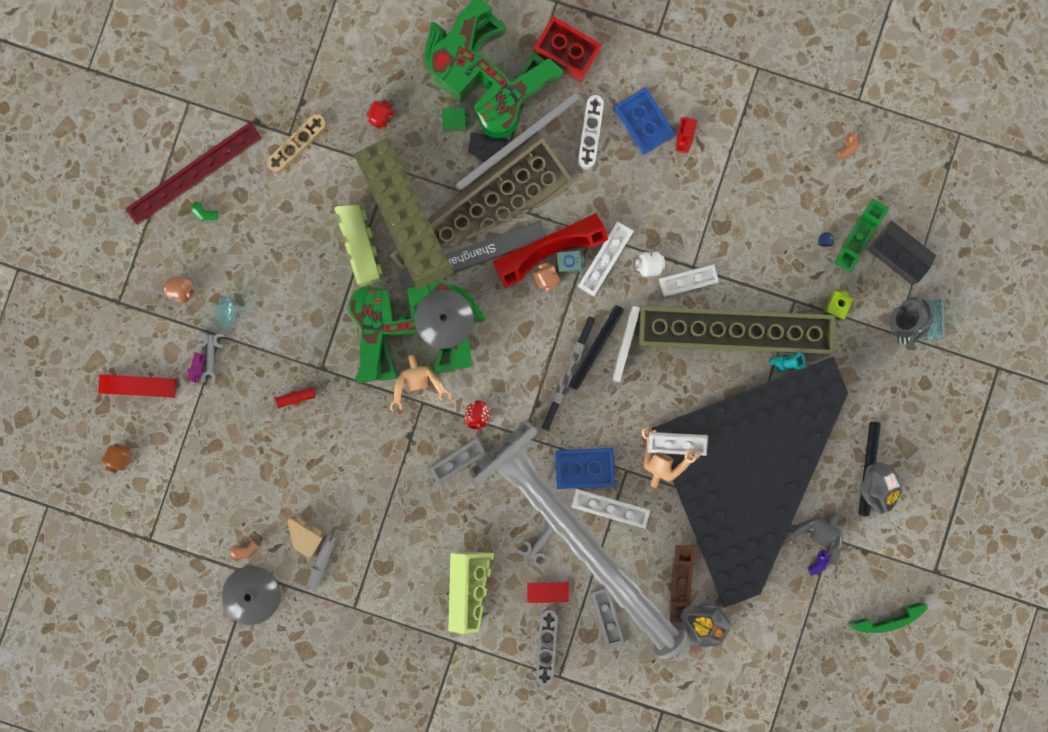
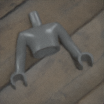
[785,512,843,574]

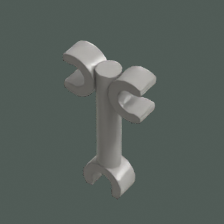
[197,333,226,383]
[518,523,554,567]

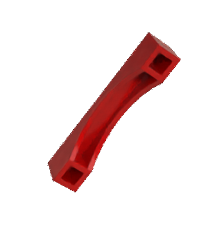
[492,213,609,288]

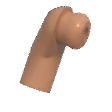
[838,132,858,160]
[230,540,260,559]

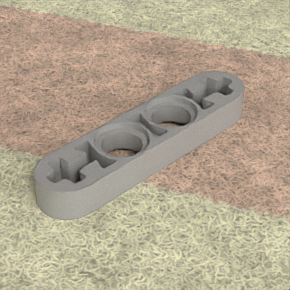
[536,609,558,686]

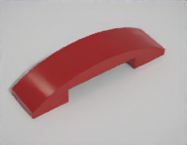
[98,374,176,398]

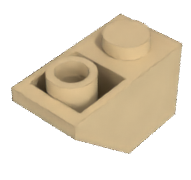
[287,516,325,558]

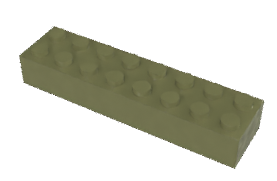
[354,137,453,290]

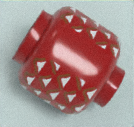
[464,400,491,430]

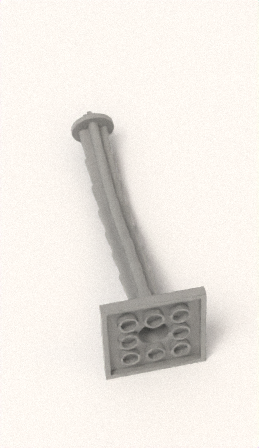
[469,420,688,659]

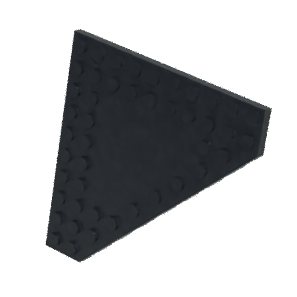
[652,356,849,608]

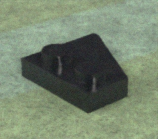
[468,132,508,163]

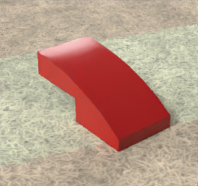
[527,582,569,603]

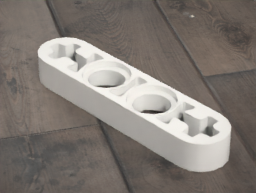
[578,95,604,169]

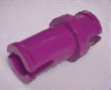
[186,352,206,383]

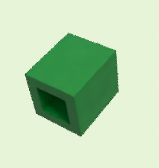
[442,108,470,132]

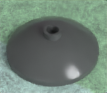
[415,290,474,349]
[222,566,280,625]

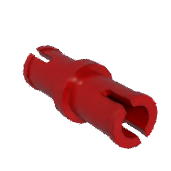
[275,387,316,409]

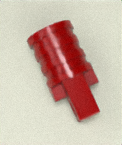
[676,117,698,153]

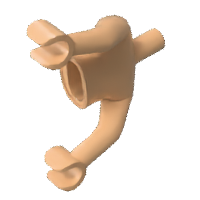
[390,355,451,412]
[642,426,700,488]

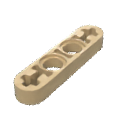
[267,114,327,173]

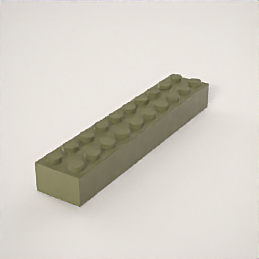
[638,306,835,355]

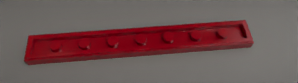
[125,122,262,225]

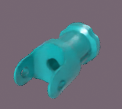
[768,352,805,372]

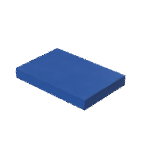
[613,87,676,156]
[555,448,615,489]

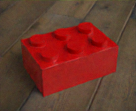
[533,16,602,83]

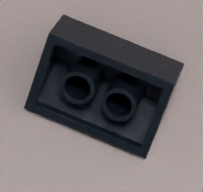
[867,220,936,285]

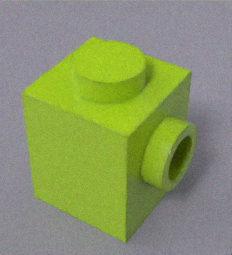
[822,290,853,321]

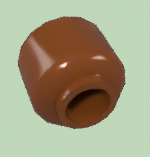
[102,443,132,473]

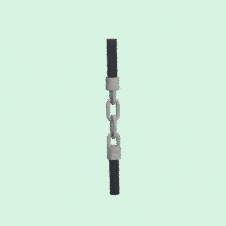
[542,316,595,431]

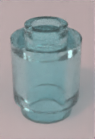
[216,298,236,327]

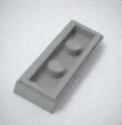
[429,437,487,484]
[590,587,625,648]

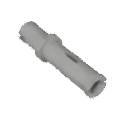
[305,533,338,592]

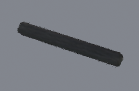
[569,305,624,390]
[858,421,881,517]

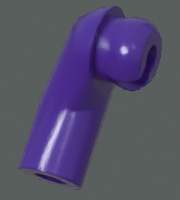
[807,550,830,576]

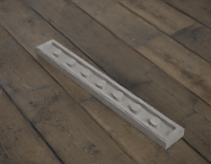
[454,92,580,192]

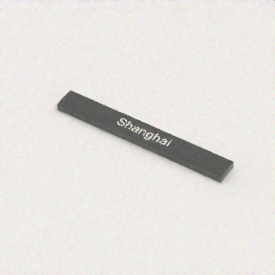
[398,221,546,290]

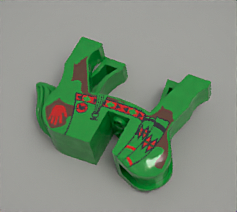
[425,0,564,138]
[349,281,487,383]

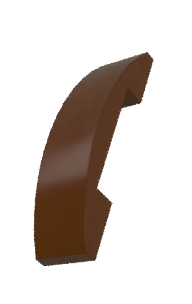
[670,545,696,622]

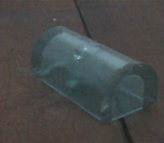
[924,300,945,340]

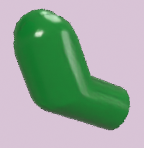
[191,201,218,221]

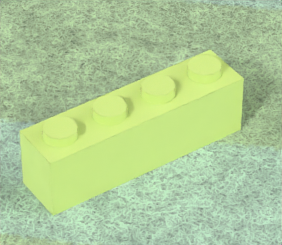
[334,205,383,286]
[448,552,494,634]

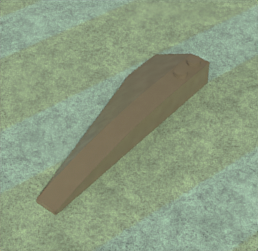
[389,132,574,269]

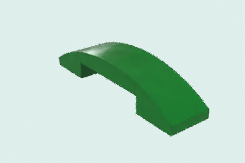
[834,199,889,273]
[847,602,928,633]

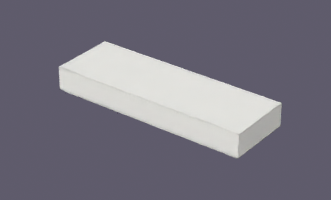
[658,264,719,298]
[648,432,708,456]

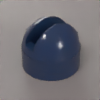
[818,232,834,247]

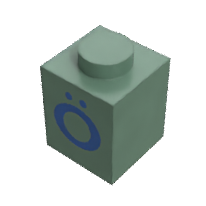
[556,251,585,274]

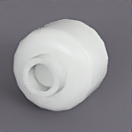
[635,251,665,277]

